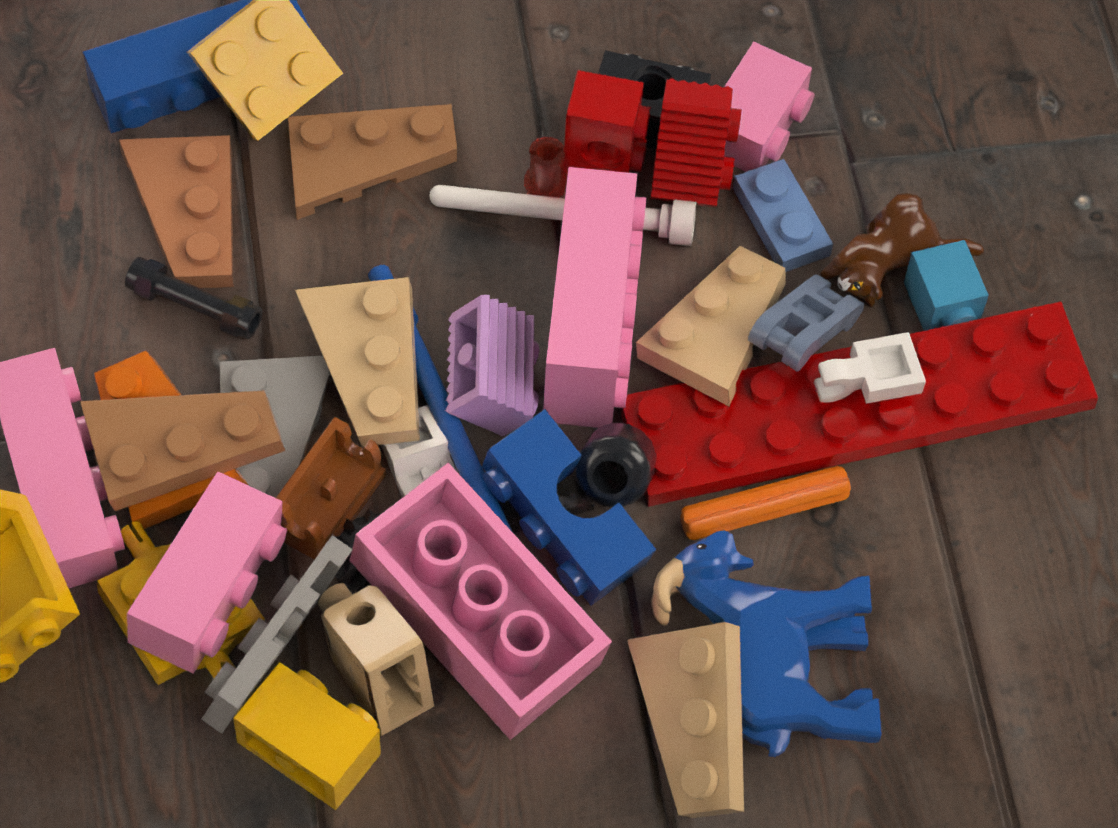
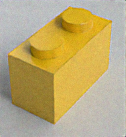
[233,662,381,810]

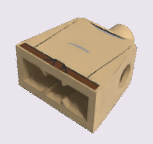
[318,583,434,736]

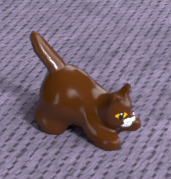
[820,193,984,307]

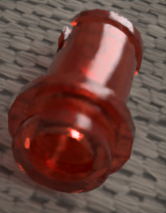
[524,137,567,198]

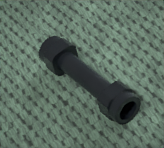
[125,257,262,339]

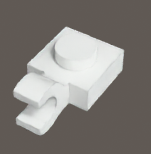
[814,332,926,404]

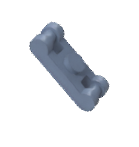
[748,274,864,371]

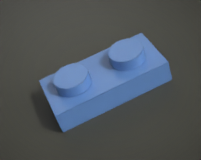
[733,159,833,272]

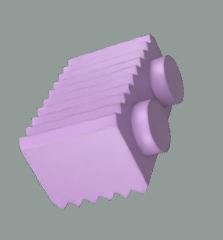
[445,295,539,436]

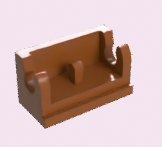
[276,417,386,560]

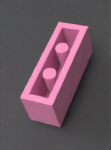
[127,472,287,674]

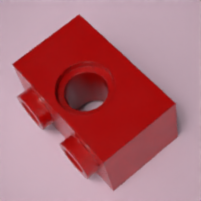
[562,70,651,180]

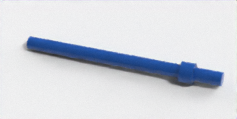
[368,265,513,533]

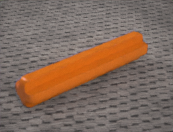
[680,466,851,540]

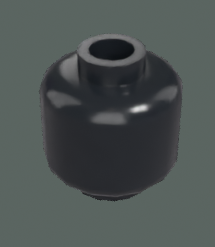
[576,423,657,507]

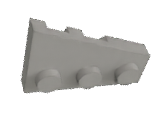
[220,356,332,498]
[202,535,353,734]

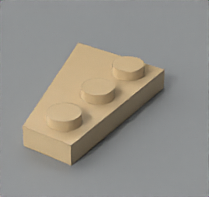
[636,246,786,406]
[295,277,420,447]
[627,622,744,818]

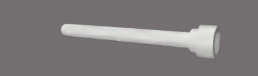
[429,185,696,246]

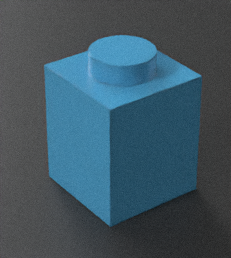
[904,240,989,331]

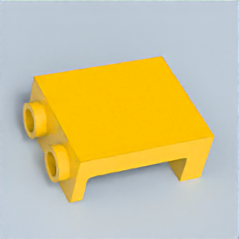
[0,489,80,683]

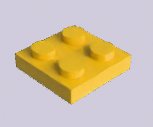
[187,0,343,141]

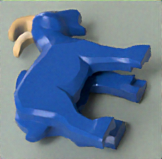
[651,530,881,757]

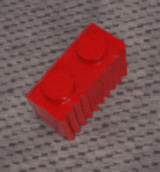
[651,78,742,208]

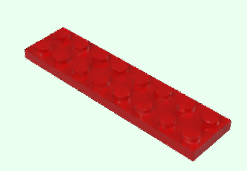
[620,301,1098,507]

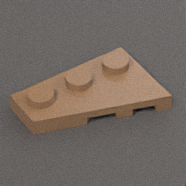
[80,390,285,511]

